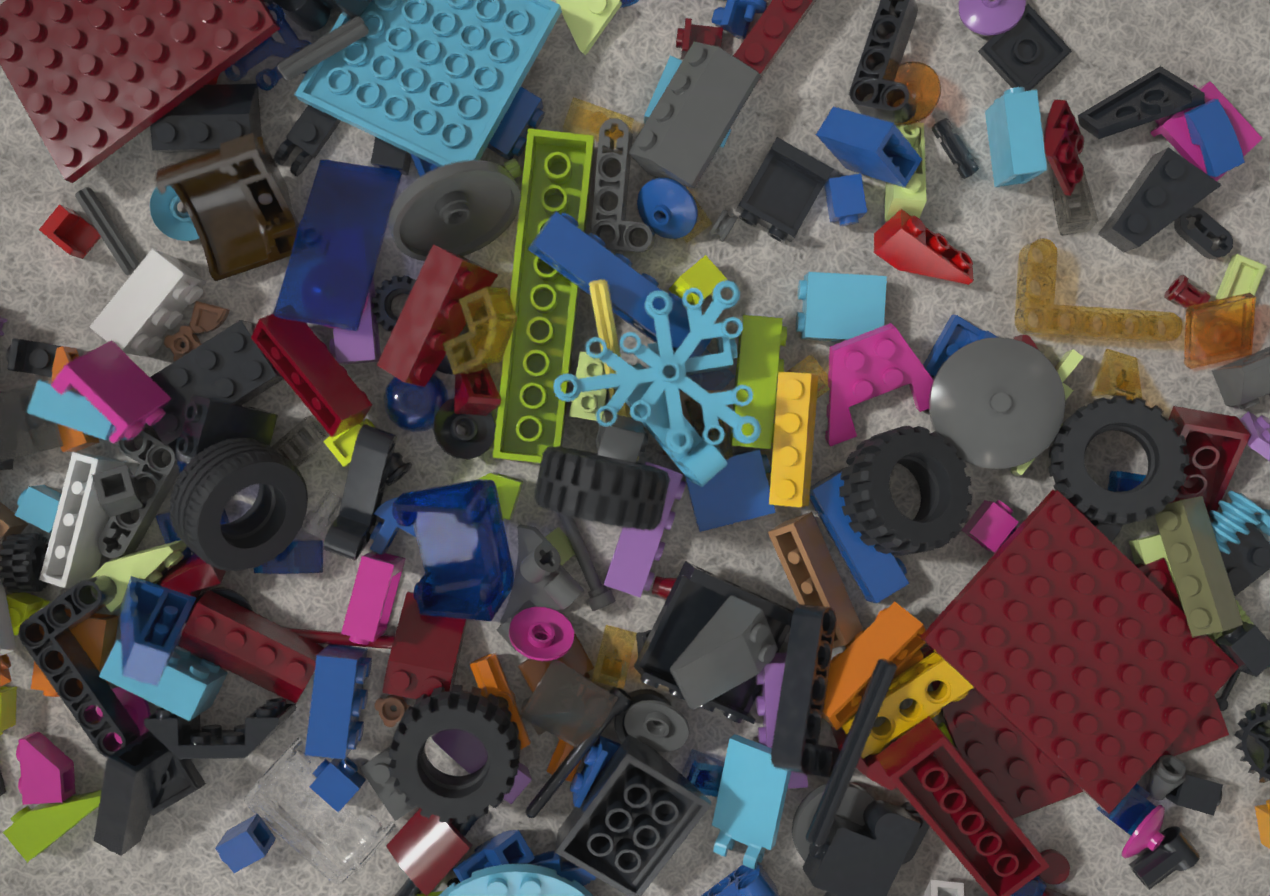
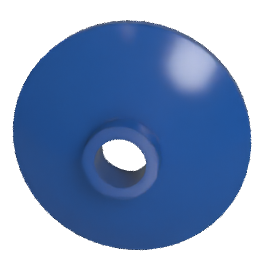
[637,178,698,239]

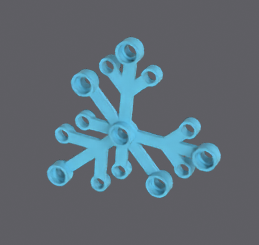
[554,281,761,454]

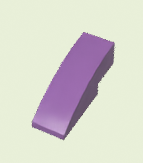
[432,729,532,804]

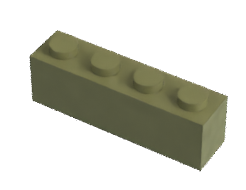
[1154,496,1243,637]

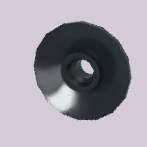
[433,398,496,460]

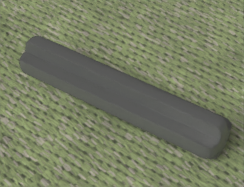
[277,16,369,81]
[75,187,140,275]

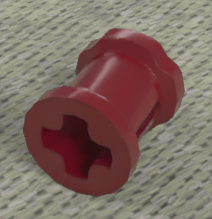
[1164,274,1211,317]

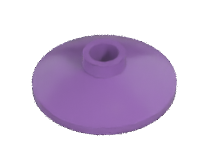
[959,0,1026,36]

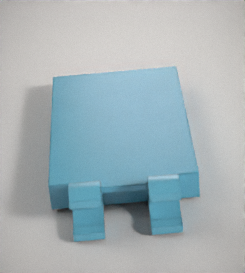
[712,734,791,870]

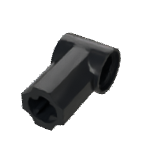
[1129,826,1200,890]

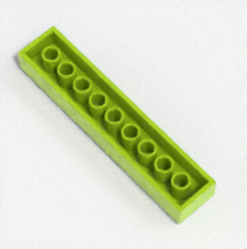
[493,128,595,463]

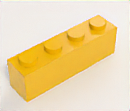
[769,372,819,508]

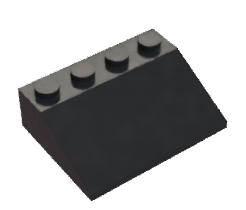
[555,734,712,896]

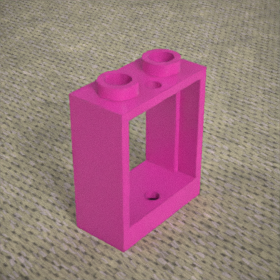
[341,551,406,645]

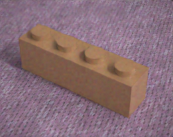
[768,512,863,648]

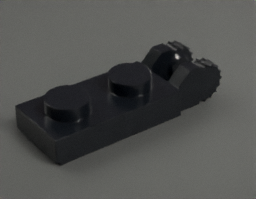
[273,105,341,176]

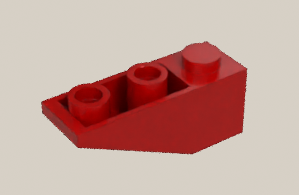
[874,209,974,285]

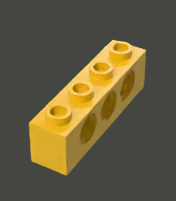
[841,652,973,758]

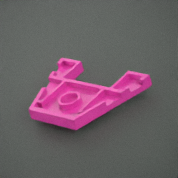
[825,323,933,447]

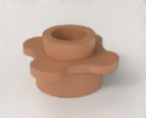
[164,326,202,361]
[374,694,410,727]

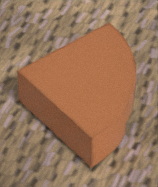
[189,301,230,334]

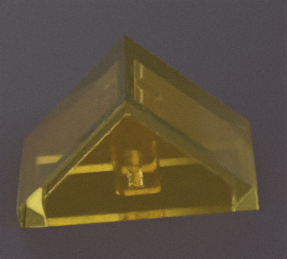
[1091,349,1142,400]
[592,625,637,689]

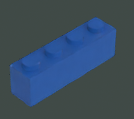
[810,471,909,603]

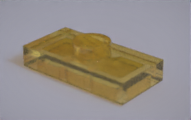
[563,97,634,149]

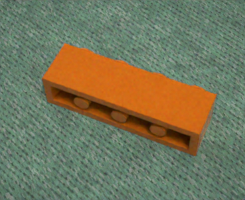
[822,602,926,731]

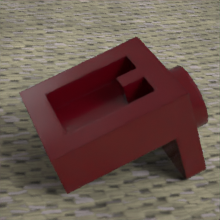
[676,18,723,59]

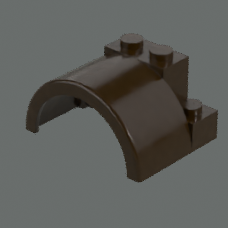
[155,133,308,281]

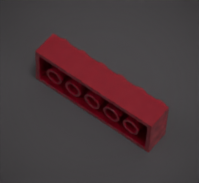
[876,716,1050,896]

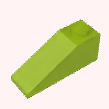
[3,790,102,863]

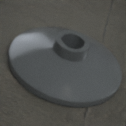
[624,700,689,752]

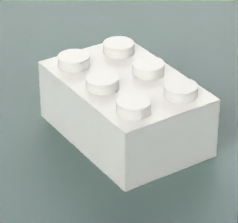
[90,248,206,357]

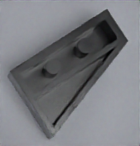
[1098,147,1222,252]

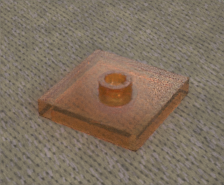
[1184,292,1256,369]

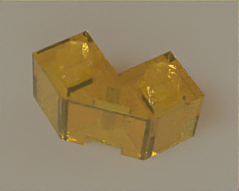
[443,287,517,375]

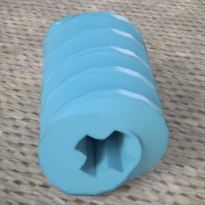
[1209,491,1268,554]

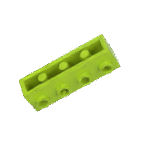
[729,315,787,449]

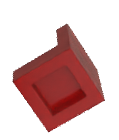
[39,204,101,259]

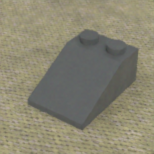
[670,595,778,710]

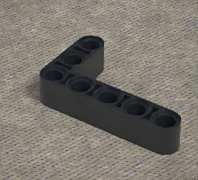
[18,576,140,758]
[771,604,840,778]

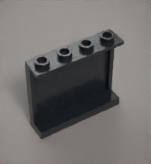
[633,561,794,724]

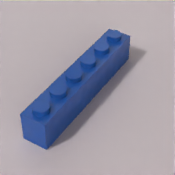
[528,212,712,358]

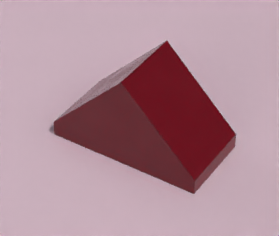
[455,364,501,416]

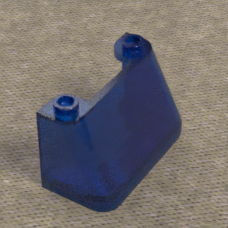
[392,479,514,621]

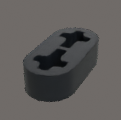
[1174,207,1233,259]

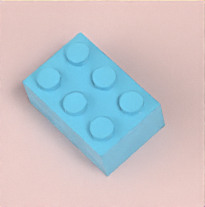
[99,639,228,721]

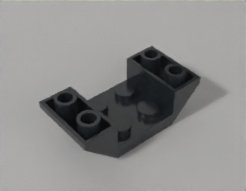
[144,698,296,759]

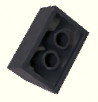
[150,84,262,153]

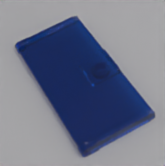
[273,160,402,331]

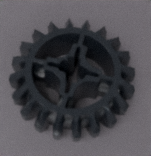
[1234,702,1270,783]

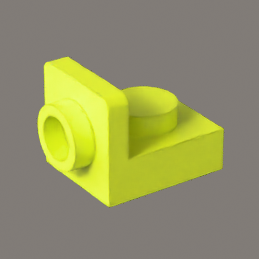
[323,418,376,467]

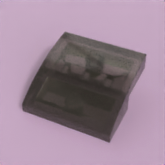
[0,384,64,462]

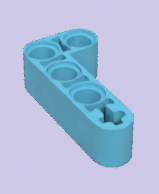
[614,363,727,487]

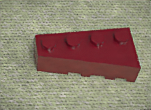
[376,244,498,387]

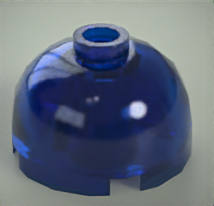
[383,374,449,432]

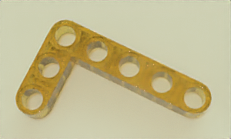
[1014,238,1183,344]

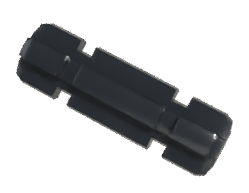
[932,118,979,179]

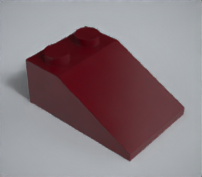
[1168,406,1251,518]
[382,592,470,699]

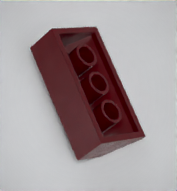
[178,590,324,704]

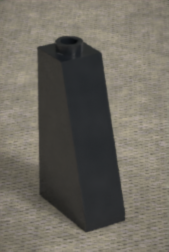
[94,731,173,856]

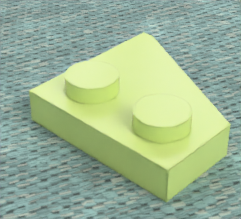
[556,0,622,55]

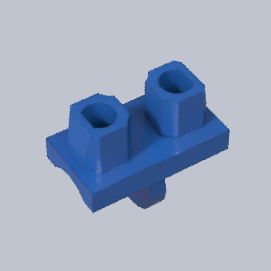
[712,0,767,39]

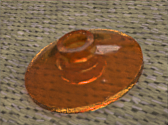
[892,61,941,125]

